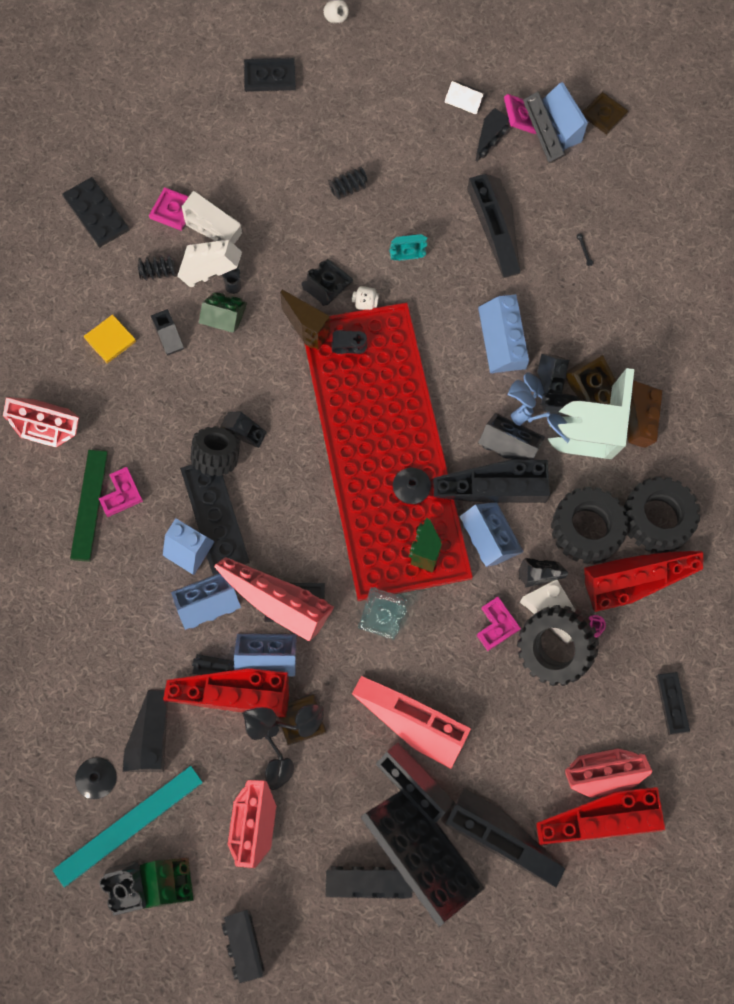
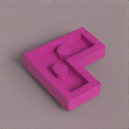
[99,467,143,517]
[476,597,521,651]

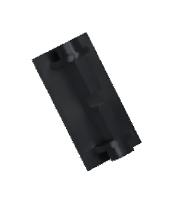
[192,654,234,675]

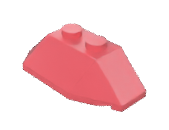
[3,397,79,447]
[565,749,652,798]
[228,780,276,868]

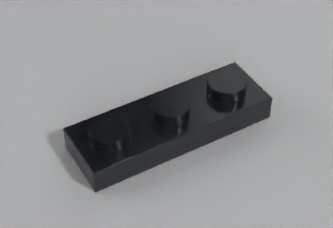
[656,672,690,735]

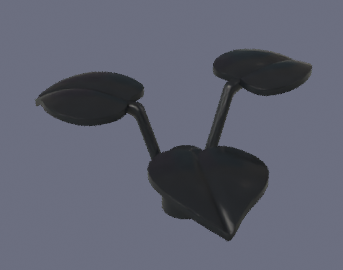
[243,704,324,791]

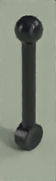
[576,233,593,266]

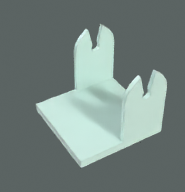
[548,368,634,459]

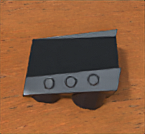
[301,259,353,306]
[540,392,581,415]
[518,558,568,588]
[99,860,146,916]

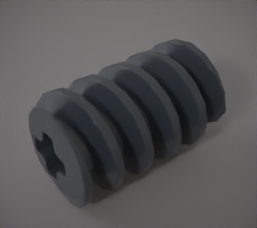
[328,166,367,200]
[138,254,177,280]

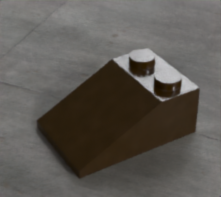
[280,289,330,350]
[566,355,616,405]

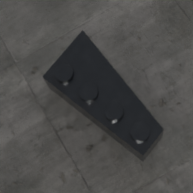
[325,866,412,899]

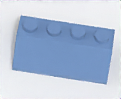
[478,294,529,373]

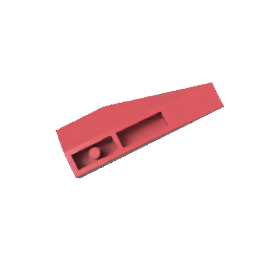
[215,557,334,641]
[352,676,471,769]

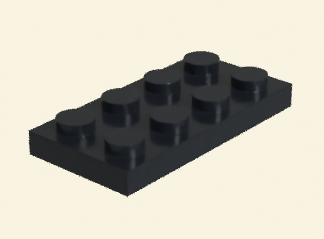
[62,177,130,248]

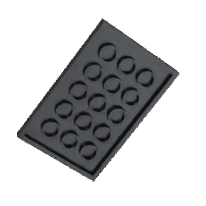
[361,791,485,927]

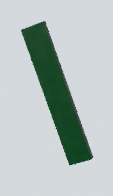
[70,450,108,562]

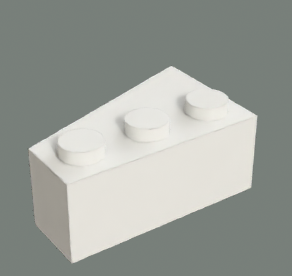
[182,191,242,244]
[178,240,242,287]
[520,580,576,644]

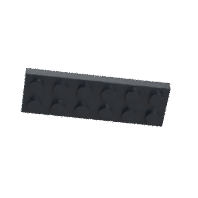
[180,464,250,575]

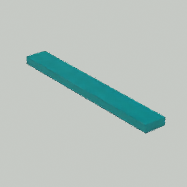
[52,766,203,888]

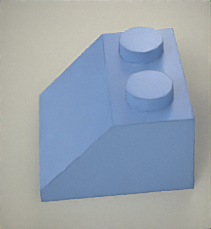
[163,518,214,575]

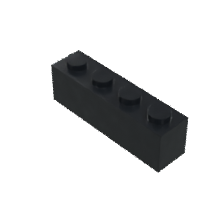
[376,743,455,825]

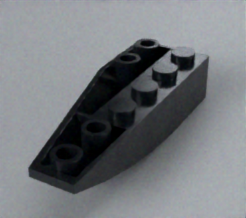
[467,173,520,278]
[433,460,550,503]
[445,788,566,888]

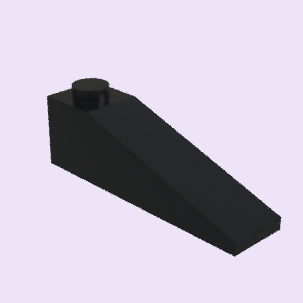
[123,690,168,772]

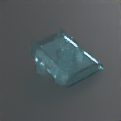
[358,587,407,640]

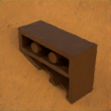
[627,380,663,448]

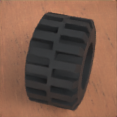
[190,426,240,476]

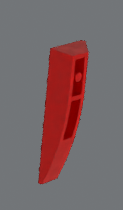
[584,551,703,612]
[163,668,289,718]
[536,787,665,845]

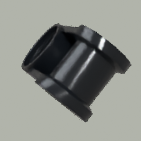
[222,264,241,294]
[332,330,368,354]

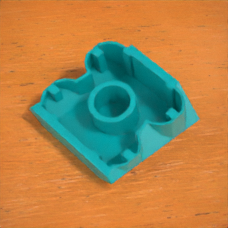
[389,234,427,261]

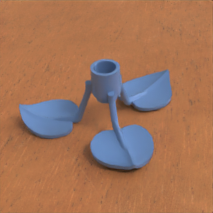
[508,372,570,443]

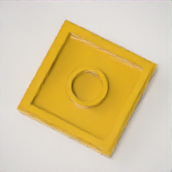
[84,314,136,364]

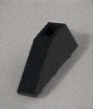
[475,108,511,162]

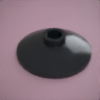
[393,468,431,504]
[75,758,117,799]

